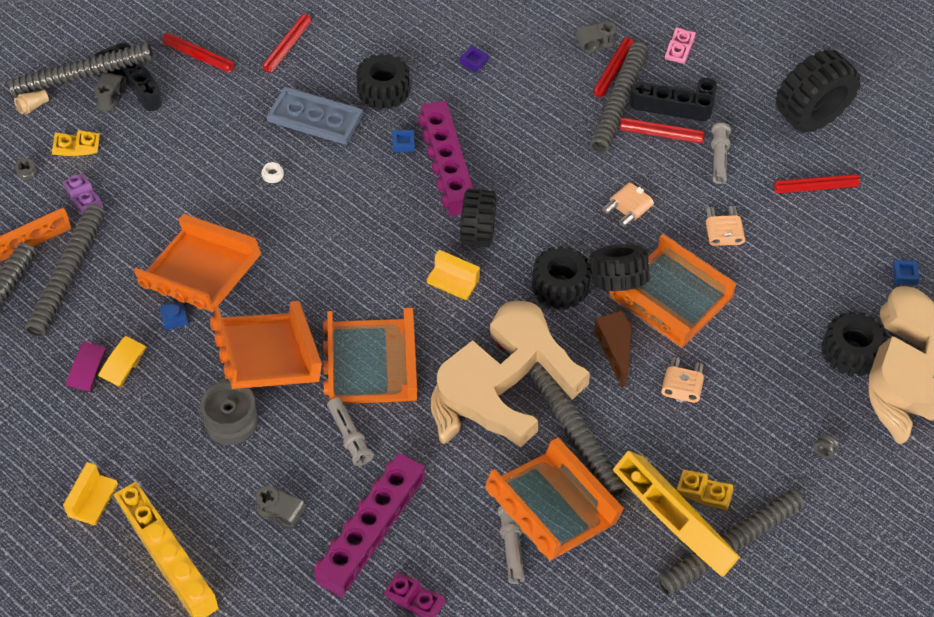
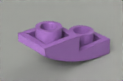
[62,173,103,216]

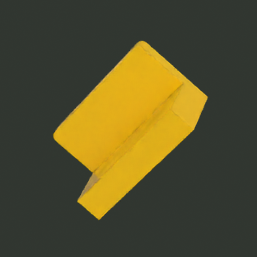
[427,250,480,300]
[63,462,118,525]

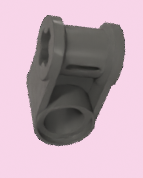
[575,21,616,54]
[94,72,126,112]
[255,486,307,530]

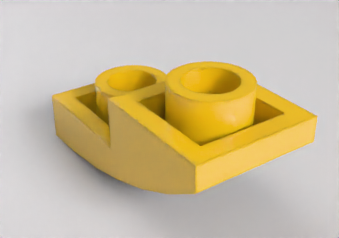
[52,130,100,156]
[98,336,147,388]
[676,469,734,511]

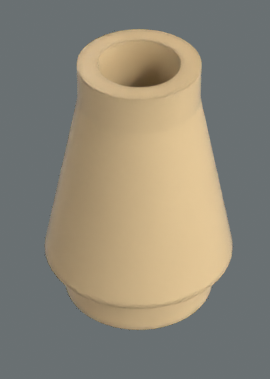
[14,90,49,114]

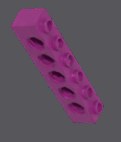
[418,101,473,217]
[314,453,425,598]

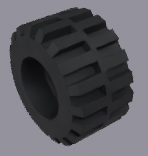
[356,53,410,110]
[460,188,497,248]
[590,244,650,291]
[532,246,591,309]
[822,311,888,376]

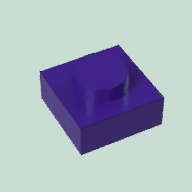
[459,46,489,73]

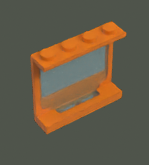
[609,234,736,348]
[323,308,417,404]
[485,438,624,561]

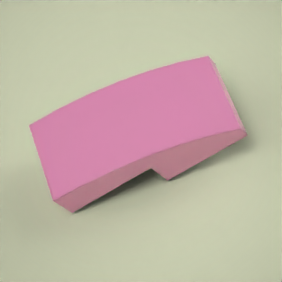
[665,28,696,64]

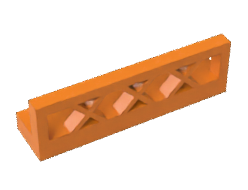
[0,208,71,262]

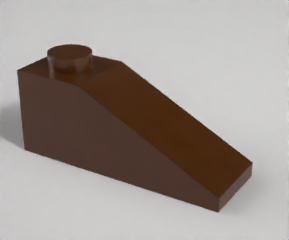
[594,311,633,388]

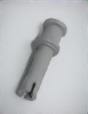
[711,123,731,184]
[327,397,374,466]
[498,506,525,584]

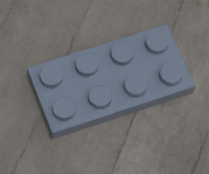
[267,87,363,145]

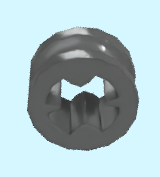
[15,158,37,180]
[813,434,839,459]

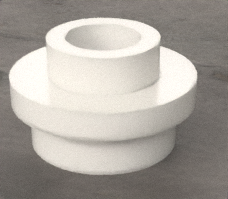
[262,162,284,183]

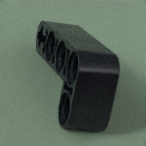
[94,43,162,111]
[630,78,717,121]

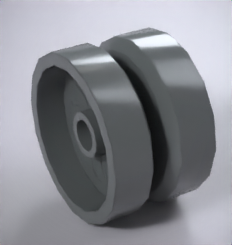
[200,381,258,445]

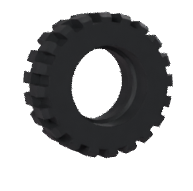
[776,50,861,133]

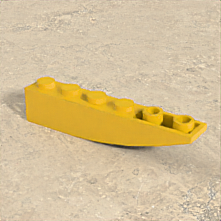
[613,451,740,577]
[113,481,219,617]

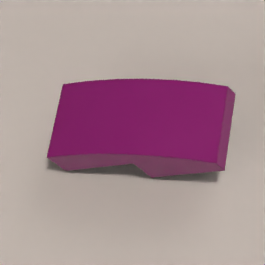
[66,341,107,393]
[384,572,446,617]

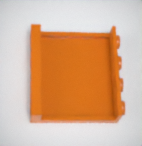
[134,214,261,312]
[210,301,322,389]

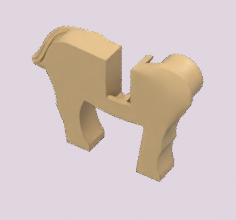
[868,286,934,444]
[431,301,590,448]

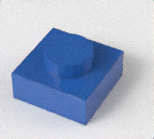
[392,130,415,152]
[892,260,920,285]
[159,301,188,330]

